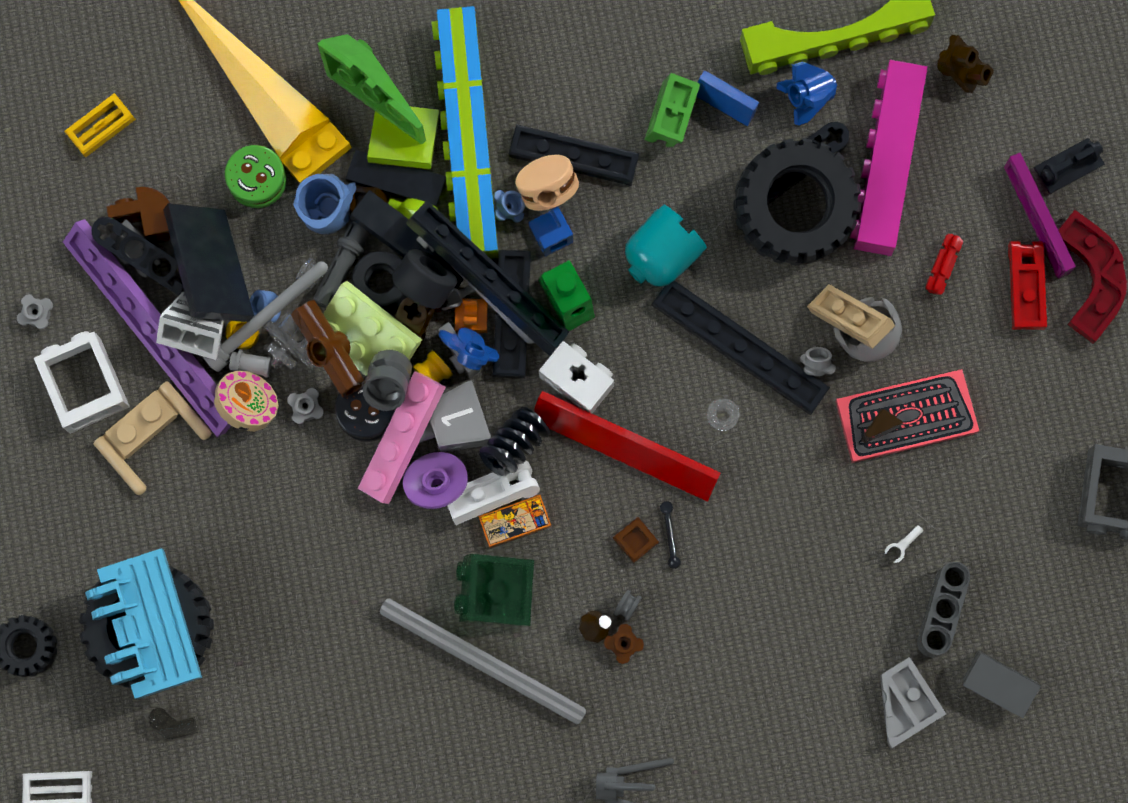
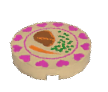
[214,371,279,432]

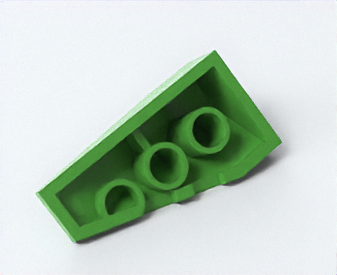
[318,34,426,144]

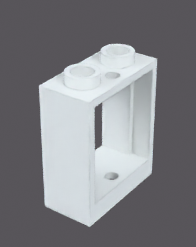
[34,331,130,434]

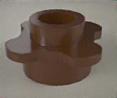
[604,624,644,664]

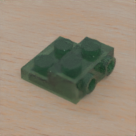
[454,554,534,627]

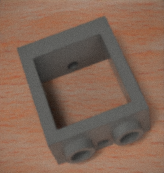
[1077,444,1128,540]

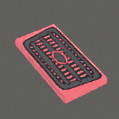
[835,369,979,463]

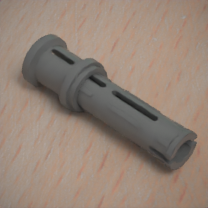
[312,218,370,309]

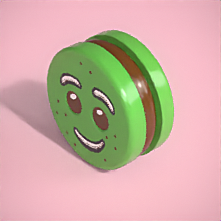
[225,145,287,208]

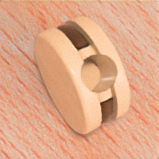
[515,155,579,211]

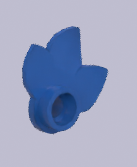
[438,328,499,370]

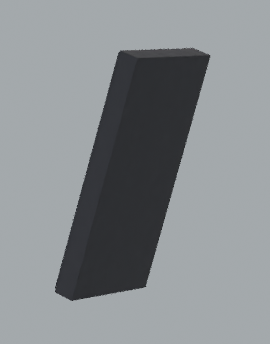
[163,203,254,322]

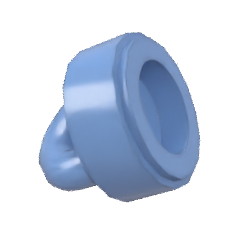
[250,290,281,323]

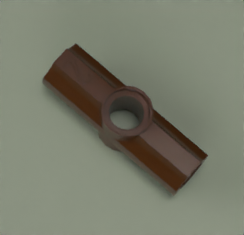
[291,300,365,398]

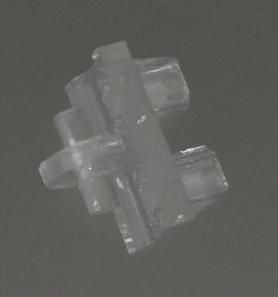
[264,312,315,370]

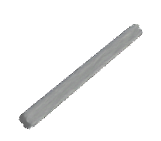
[379,599,586,724]

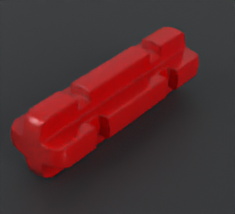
[925,234,963,295]

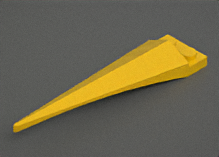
[179,0,352,184]

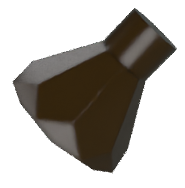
[579,611,611,643]

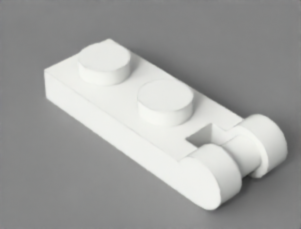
[447,461,540,525]

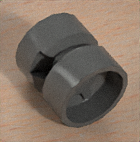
[363,350,412,411]

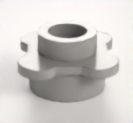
[17,294,53,329]
[800,347,836,376]
[287,388,324,424]

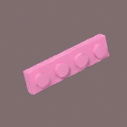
[358,371,446,504]

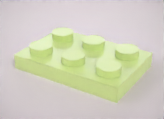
[323,281,422,376]

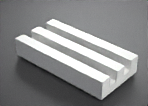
[22,771,92,803]

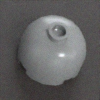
[834,297,902,362]

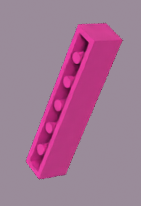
[850,60,927,256]

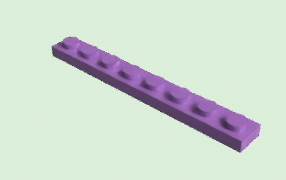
[63,219,231,437]

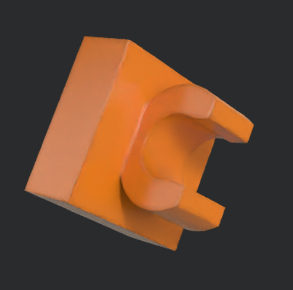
[455,299,488,333]

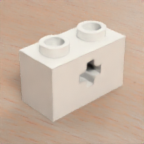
[539,341,614,413]

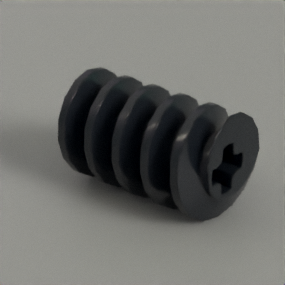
[479,406,550,476]

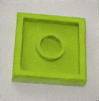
[367,107,440,169]

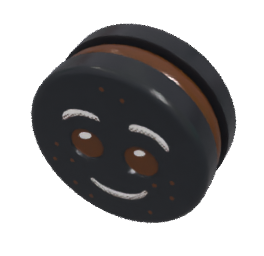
[335,379,396,442]

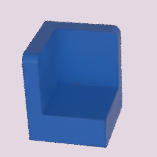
[529,206,573,257]

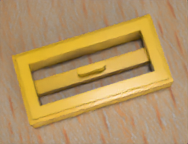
[64,93,136,158]

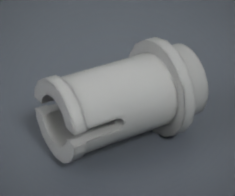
[229,349,272,377]

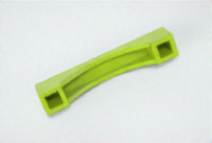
[740,0,935,75]

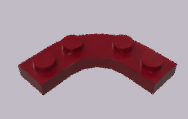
[1058,210,1127,344]

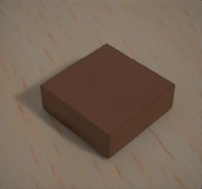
[613,517,659,564]

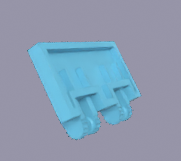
[85,548,202,699]

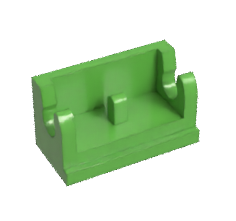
[644,73,700,147]

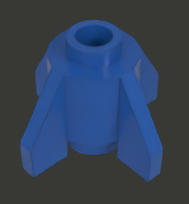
[777,61,837,125]

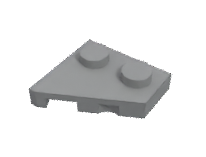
[880,657,946,749]

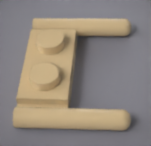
[93,381,212,495]

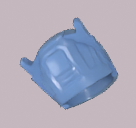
[293,174,356,234]

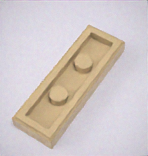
[807,284,895,349]

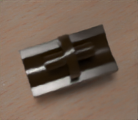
[937,35,994,93]

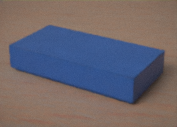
[696,71,759,126]

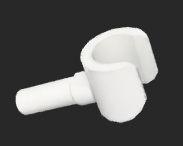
[885,525,923,563]

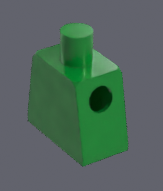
[538,260,595,331]

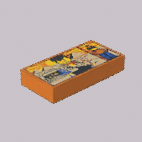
[478,495,551,548]

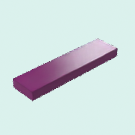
[1004,152,1076,279]

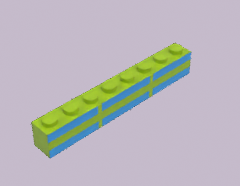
[432,6,499,259]

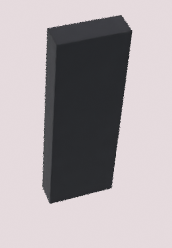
[346,149,446,208]

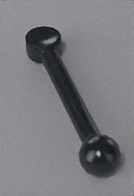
[660,501,681,569]

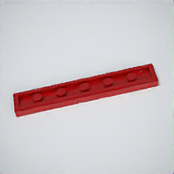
[534,391,721,502]

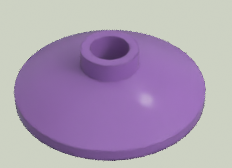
[403,452,468,509]

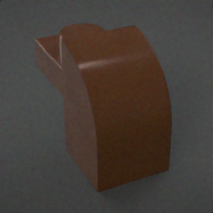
[106,187,171,244]

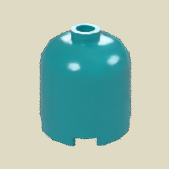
[625,204,707,287]

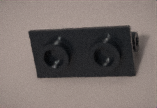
[1034,138,1105,194]

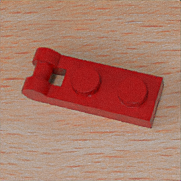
[1008,241,1047,330]

